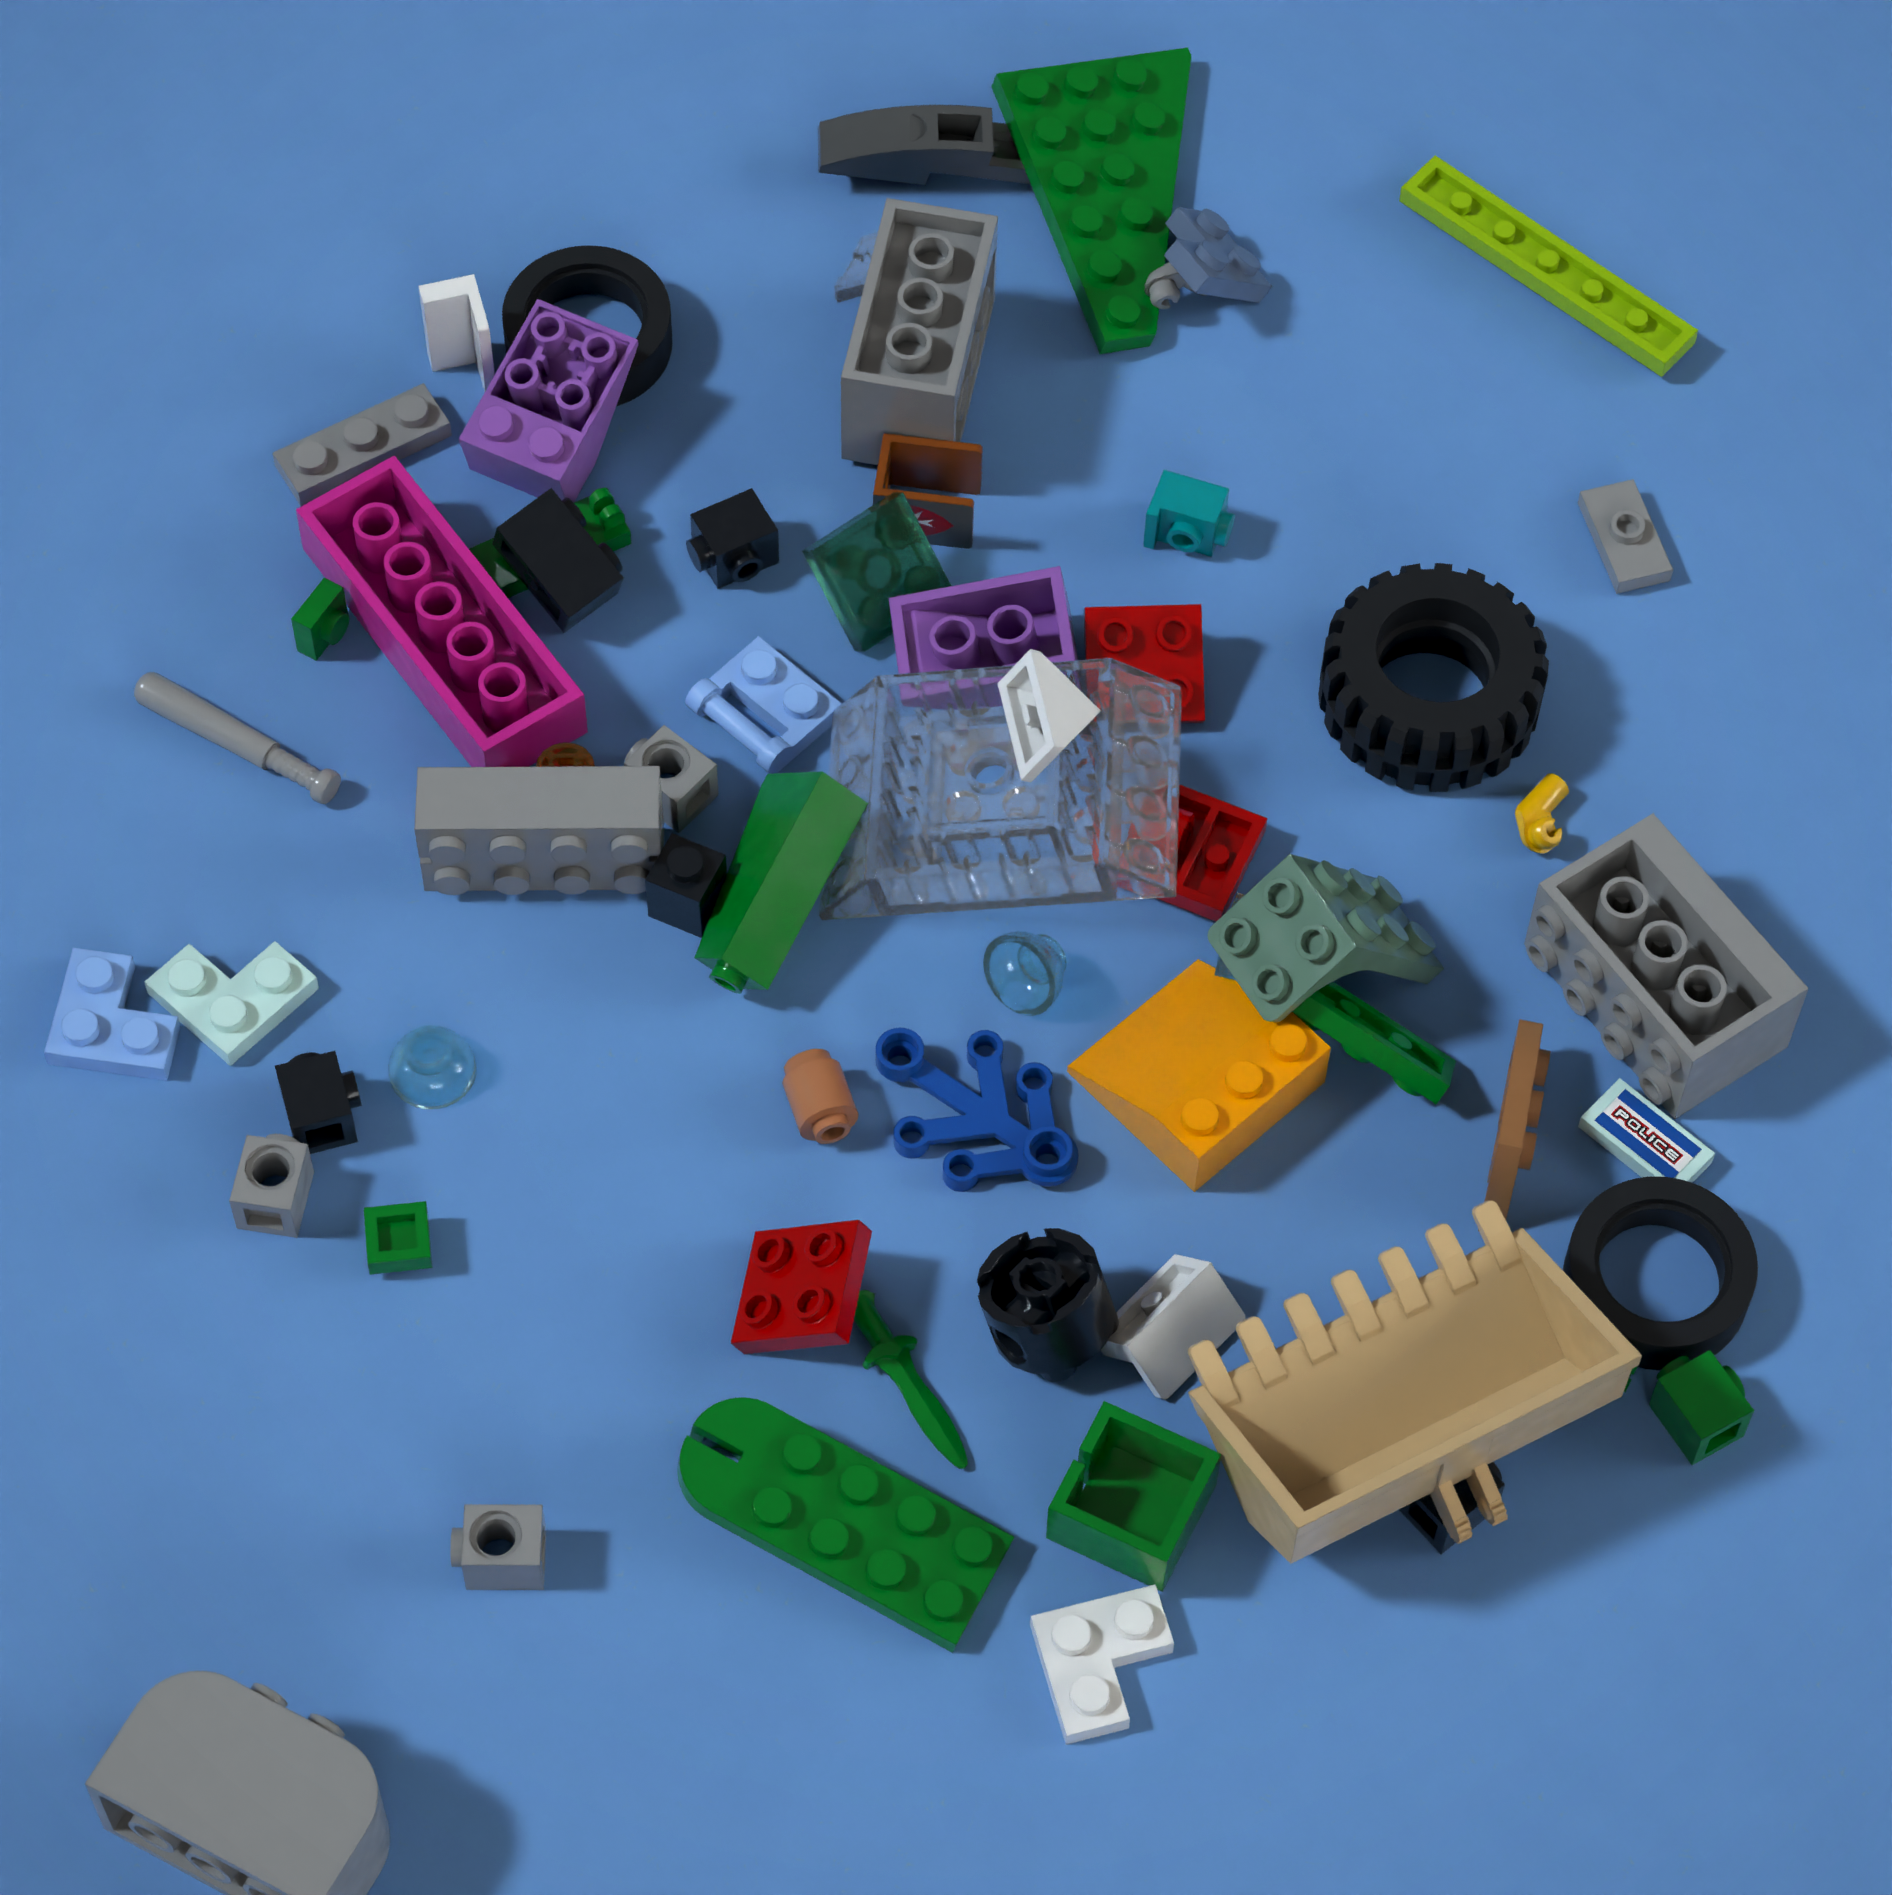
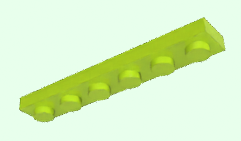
[1399,155,1698,377]

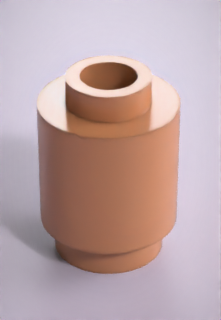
[782,1049,859,1144]

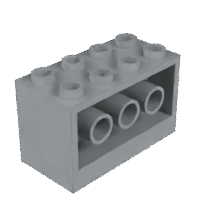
[841,198,998,465]
[1524,813,1809,1119]

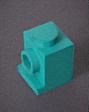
[1143,470,1235,557]

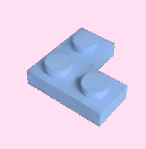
[44,948,181,1081]

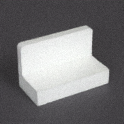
[418,274,495,392]
[1101,1254,1245,1400]

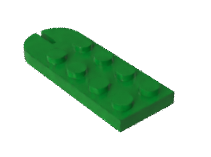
[677,1397,1014,1653]

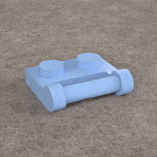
[685,636,842,774]

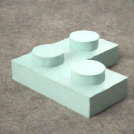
[145,941,319,1066]

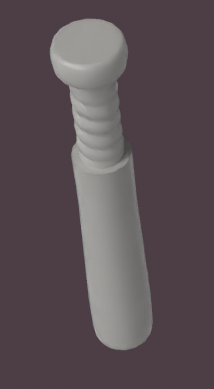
[134,672,341,804]

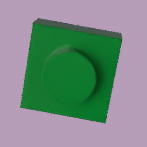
[291,578,349,661]
[364,1201,432,1275]

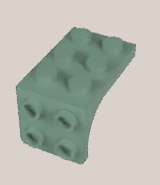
[1208,854,1444,1023]

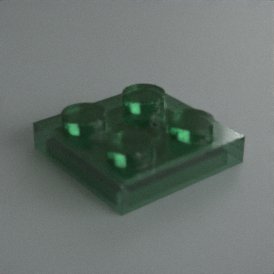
[802,492,951,652]

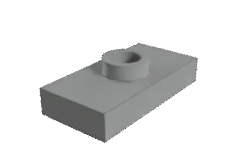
[1578,479,1673,594]

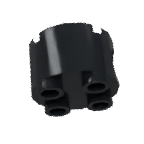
[977,1228,1119,1381]

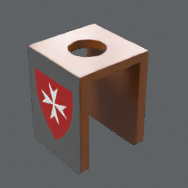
[873,433,983,549]

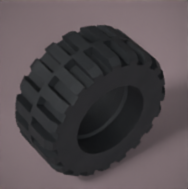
[1318,563,1549,792]

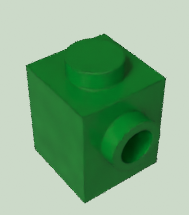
[1649,1350,1754,1465]

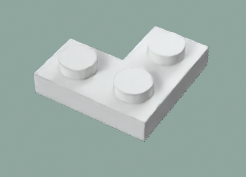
[1030,1585,1174,1745]

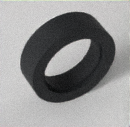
[502,245,672,406]
[1563,1177,1758,1370]

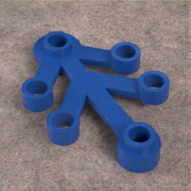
[876,1027,1079,1192]

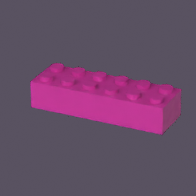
[296,455,588,767]

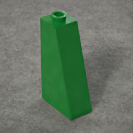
[694,771,868,994]

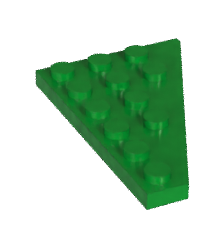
[991,47,1192,354]

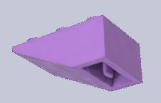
[459,299,639,502]

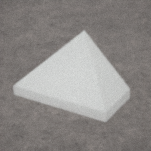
[997,649,1101,783]

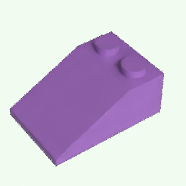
[889,566,1084,709]

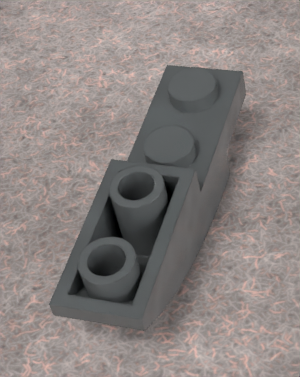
[818,105,1030,185]

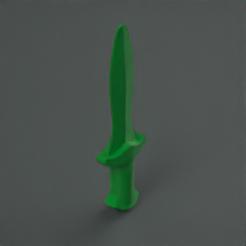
[854,1290,968,1469]

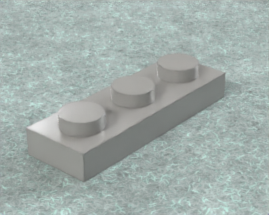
[273,383,452,506]

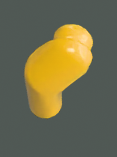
[1514,773,1569,854]

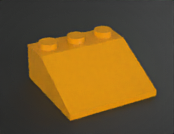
[1067,959,1331,1192]

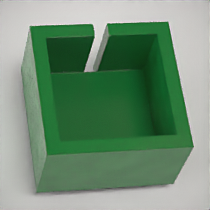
[1046,1401,1221,1592]

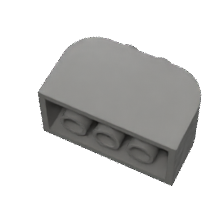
[85,1671,390,1895]

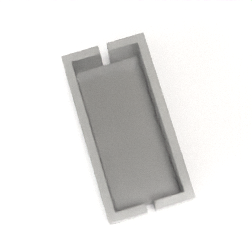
[414,766,664,895]

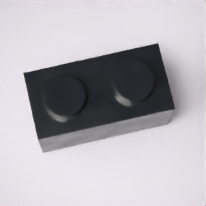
[492,488,624,633]

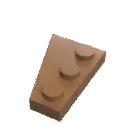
[1478,1019,1551,1231]

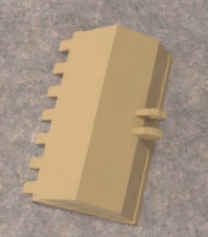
[1188,1200,1642,1564]

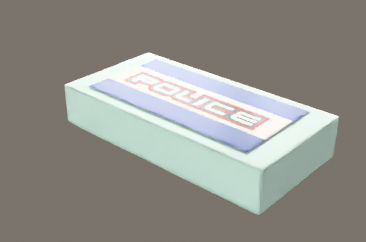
[1578,1078,1715,1183]

